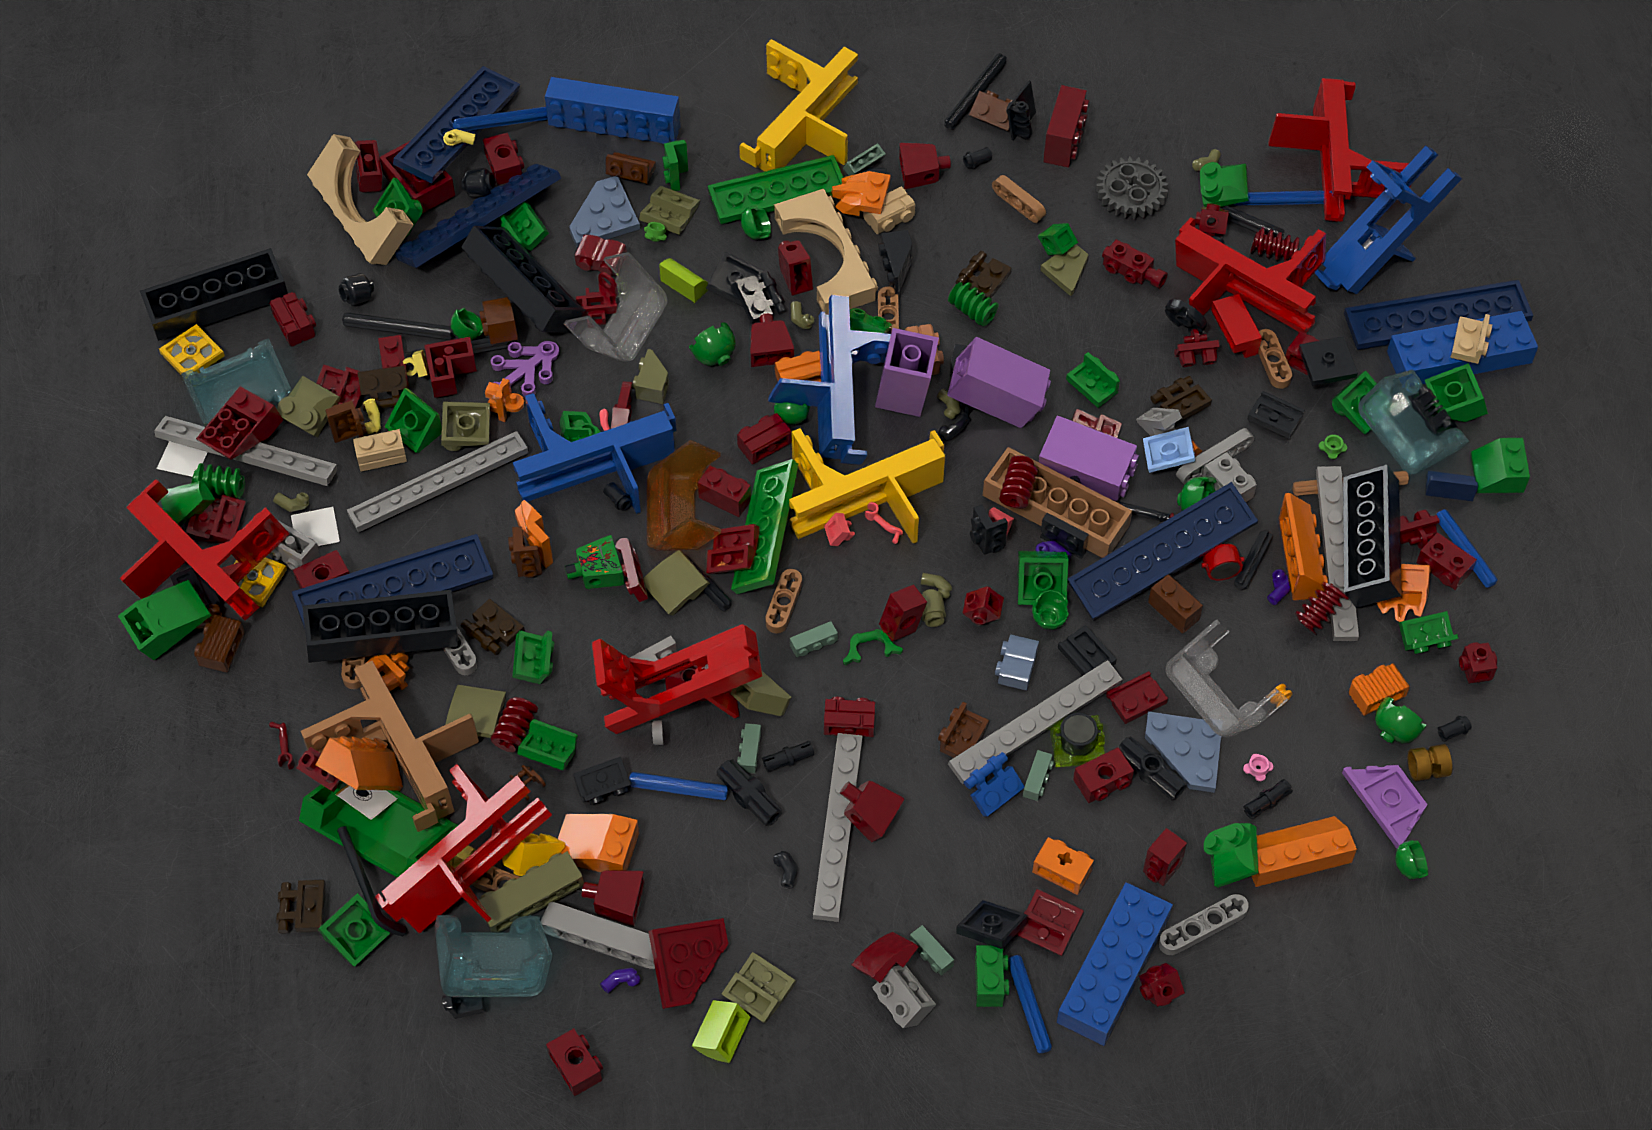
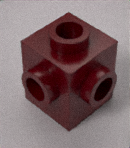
[1195,204,1229,236]
[963,586,1004,625]
[1459,642,1497,684]
[1139,963,1185,1007]

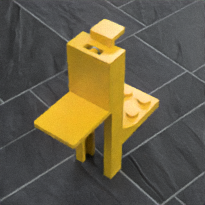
[739,39,858,171]
[789,428,945,543]

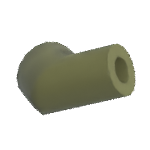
[1192,149,1221,171]
[790,301,814,329]
[937,389,960,419]
[273,492,309,512]
[921,573,952,598]

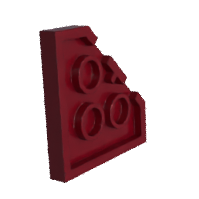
[648,918,728,1009]

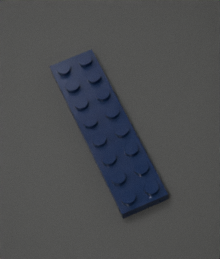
[393,66,520,184]
[394,164,561,268]
[1344,280,1533,350]
[1067,482,1258,621]
[292,534,493,629]

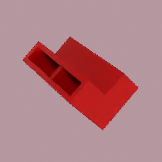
[1211,294,1262,358]

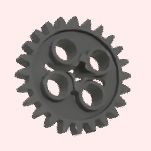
[1096,156,1168,219]

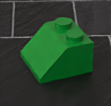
[1425,363,1488,422]
[1471,438,1530,493]
[1017,551,1068,605]

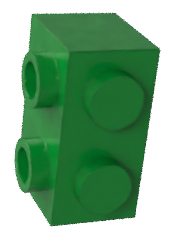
[975,945,1009,1007]

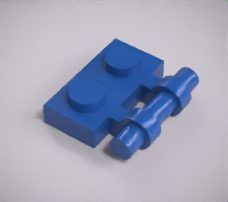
[964,752,1025,816]

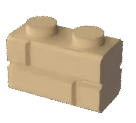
[863,186,915,234]
[353,429,407,471]

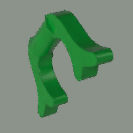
[843,629,903,665]

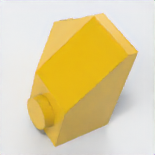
[502,833,565,876]

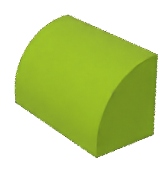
[659,258,708,303]
[692,1000,750,1063]

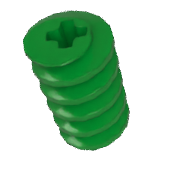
[948,282,999,327]
[191,463,245,499]

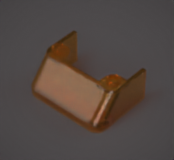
[647,440,721,550]

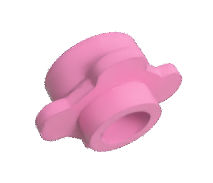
[1243,754,1273,782]

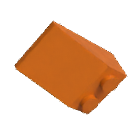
[558,814,639,872]

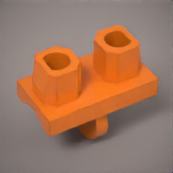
[485,378,524,422]
[366,652,409,691]

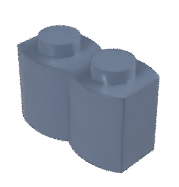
[995,634,1039,691]

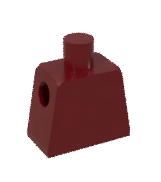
[899,143,951,189]
[778,240,813,296]
[750,313,794,367]
[840,781,904,842]
[582,871,645,926]

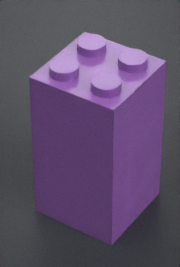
[875,328,939,417]
[947,337,1051,428]
[1039,415,1139,501]

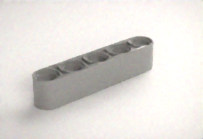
[538,902,655,969]

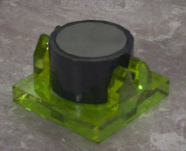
[1050,712,1105,767]

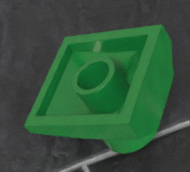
[1200,162,1249,207]
[373,177,423,238]
[1332,370,1396,434]
[1204,823,1258,888]
[318,893,390,967]

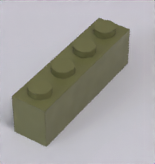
[479,851,584,935]

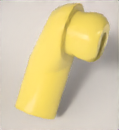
[443,129,476,146]
[364,399,381,435]

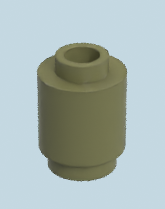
[922,589,946,627]

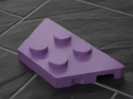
[1342,765,1427,849]

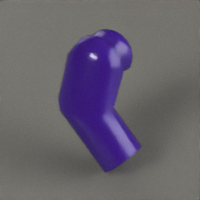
[1035,541,1072,561]
[1267,569,1290,605]
[600,968,641,993]

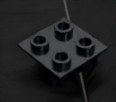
[1006,80,1036,141]
[1408,386,1458,434]

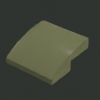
[639,186,700,235]
[644,550,710,616]
[445,685,506,738]
[722,952,797,1023]

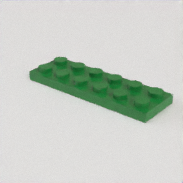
[708,155,843,224]
[731,459,798,594]

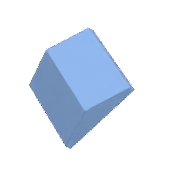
[1143,427,1195,473]

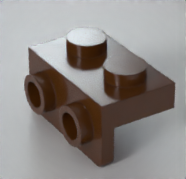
[969,90,1013,132]
[606,152,656,184]
[325,400,368,443]
[508,526,542,577]
[938,702,989,758]

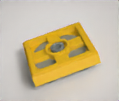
[159,324,225,381]
[234,557,287,607]

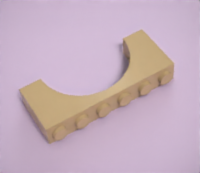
[307,134,413,265]
[774,189,878,314]

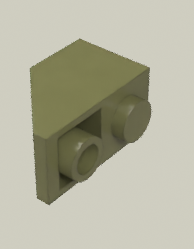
[632,349,669,404]
[730,671,792,716]

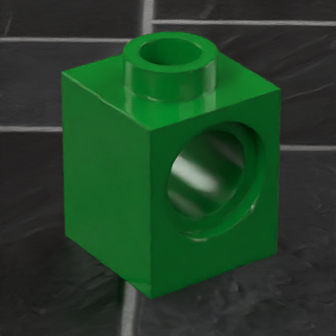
[1038,223,1078,255]

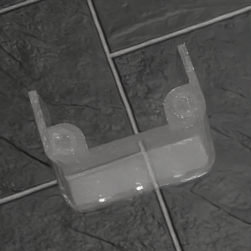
[564,252,667,362]
[1165,619,1288,738]

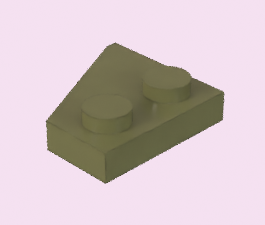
[1040,244,1089,296]

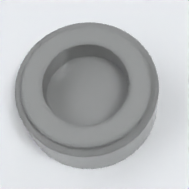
[652,720,663,746]

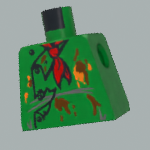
[565,535,624,589]

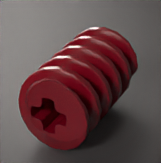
[1250,227,1300,262]
[999,455,1038,509]
[1295,582,1349,636]
[491,697,538,753]

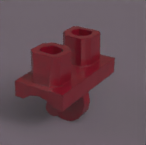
[1174,329,1220,367]
[1400,509,1440,549]
[296,747,340,792]

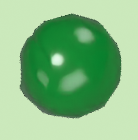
[741,206,771,240]
[450,308,483,340]
[774,402,810,425]
[1032,590,1069,630]
[1395,840,1428,879]

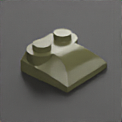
[277,376,341,438]
[441,402,490,451]

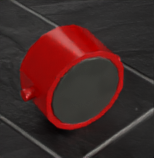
[1201,544,1244,581]

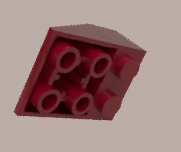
[196,386,283,460]

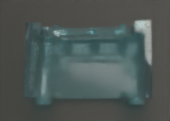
[181,338,291,427]
[1358,370,1469,474]
[435,915,553,997]

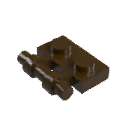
[956,251,1012,300]
[358,365,408,411]
[1150,376,1212,425]
[460,598,525,655]
[276,880,325,934]

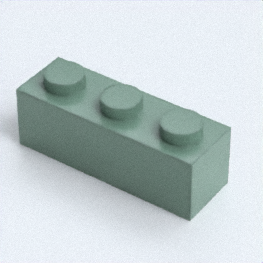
[843,143,886,176]
[790,621,838,657]
[737,723,761,773]
[1023,750,1054,801]
[909,925,954,976]

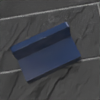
[1425,471,1478,501]

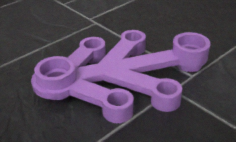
[488,341,559,399]

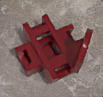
[575,272,618,326]

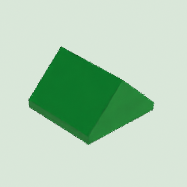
[385,388,442,453]

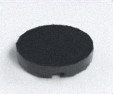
[1165,299,1207,334]

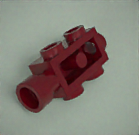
[1102,239,1168,289]

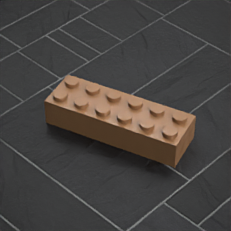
[983,447,1132,558]

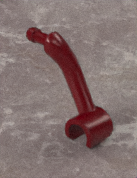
[269,722,295,770]

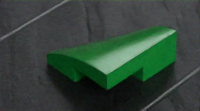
[559,411,601,442]
[161,481,215,527]

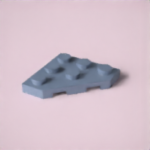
[569,176,640,249]
[1145,712,1223,793]

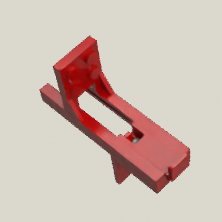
[1268,78,1411,222]
[1175,217,1326,333]
[120,479,290,621]
[592,624,762,734]
[375,764,552,933]

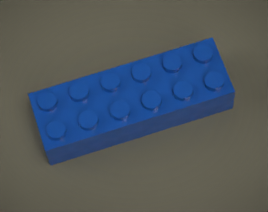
[545,77,681,144]
[1387,311,1538,388]
[1056,882,1173,1046]

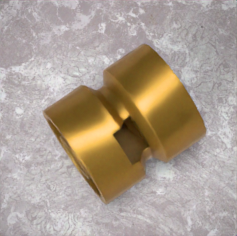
[1407,744,1452,781]

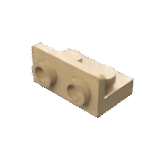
[1451,314,1492,364]

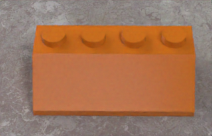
[1279,493,1328,600]
[316,736,403,791]
[1252,816,1357,887]

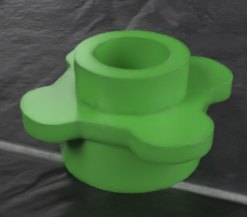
[644,222,667,241]
[1319,435,1347,459]

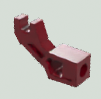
[611,381,633,429]

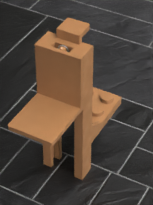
[301,661,479,832]

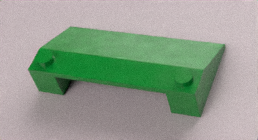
[299,780,458,878]

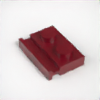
[1106,671,1168,724]

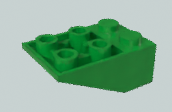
[118,580,211,660]

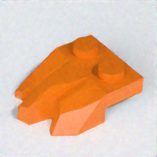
[831,171,891,216]
[515,500,553,568]
[1377,564,1430,622]

